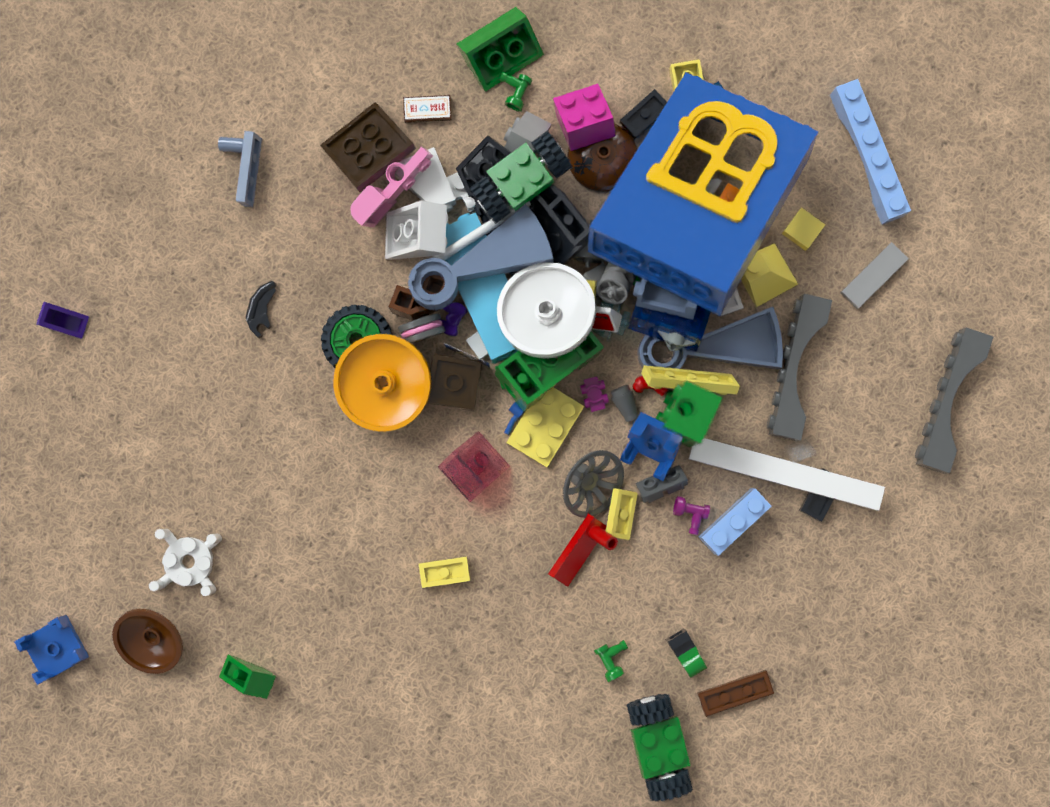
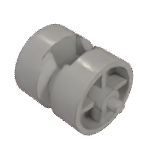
[597,262,636,304]

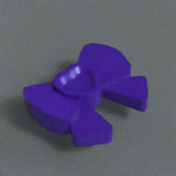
[441,302,468,336]

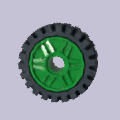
[321,304,392,368]

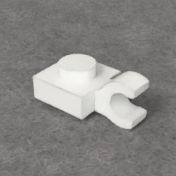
[447,172,475,213]

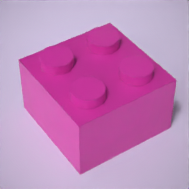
[553,84,615,151]

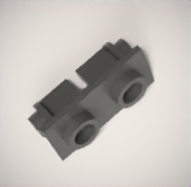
[635,465,688,504]

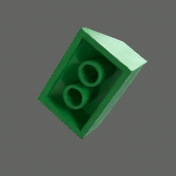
[456,7,544,92]

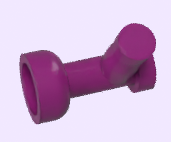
[673,496,710,535]

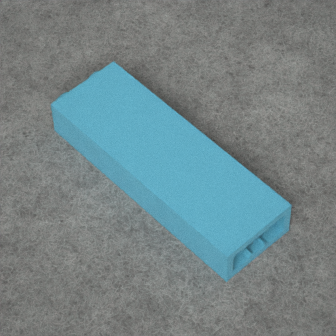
[445,213,518,365]

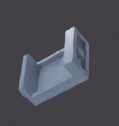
[633,278,697,320]

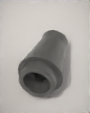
[611,385,639,422]

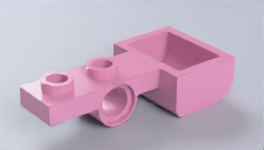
[351,147,433,228]

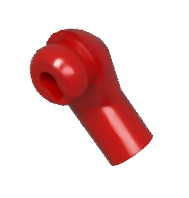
[632,376,669,396]

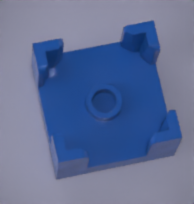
[620,412,683,481]
[14,615,89,685]

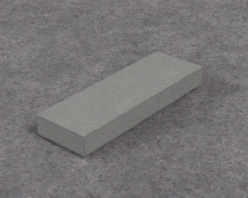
[840,242,909,309]

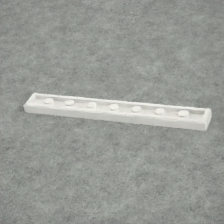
[689,438,885,511]

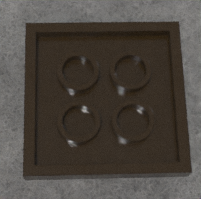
[320,102,416,193]

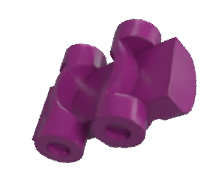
[580,376,609,412]

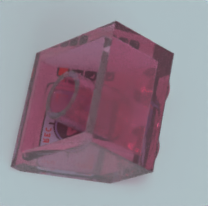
[438,431,510,502]

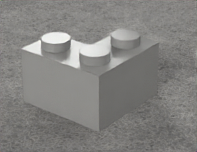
[503,111,552,155]

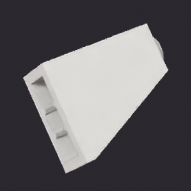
[395,147,457,213]

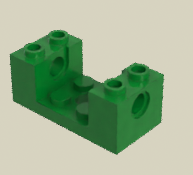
[494,331,604,412]
[655,380,723,447]

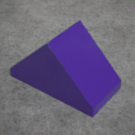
[36,302,89,339]

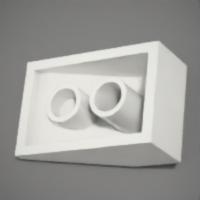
[385,201,448,260]

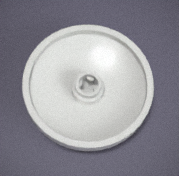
[497,262,596,358]

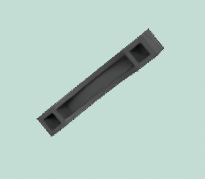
[766,294,832,441]
[915,327,994,474]

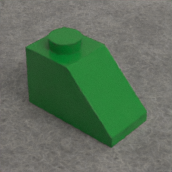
[219,654,276,699]

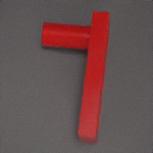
[548,513,618,587]

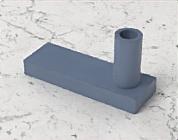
[218,131,262,207]

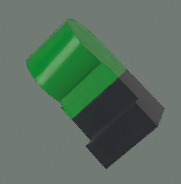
[665,628,707,678]

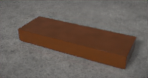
[697,670,774,717]

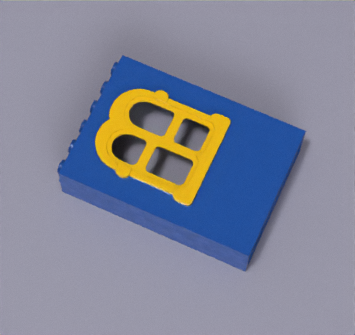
[588,72,818,316]

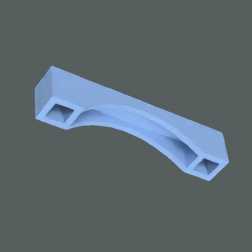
[830,79,911,225]

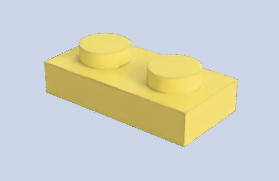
[606,488,638,540]
[419,556,470,588]

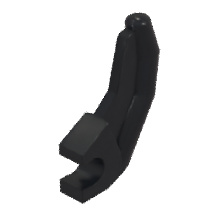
[245,281,276,339]

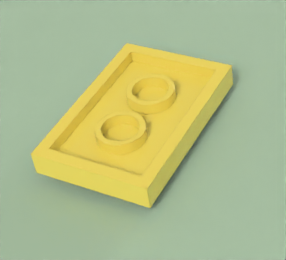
[506,387,584,467]

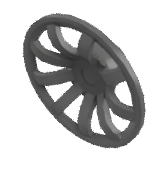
[563,450,624,518]

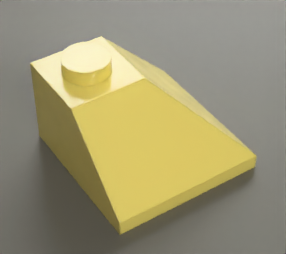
[741,243,798,307]

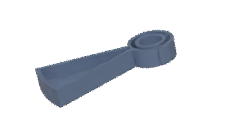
[408,204,553,310]
[637,307,783,369]

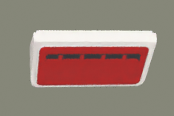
[592,306,622,333]

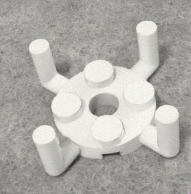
[149,529,222,596]

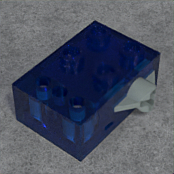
[628,305,711,352]

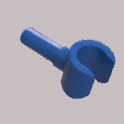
[504,402,524,435]

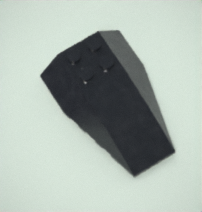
[456,135,590,277]

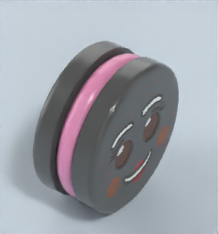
[398,313,446,344]

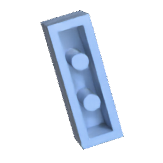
[698,488,772,556]

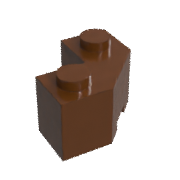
[388,275,445,321]

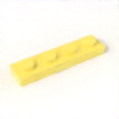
[641,365,740,395]

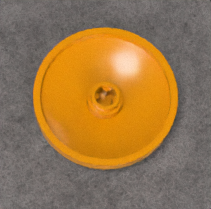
[333,334,431,432]

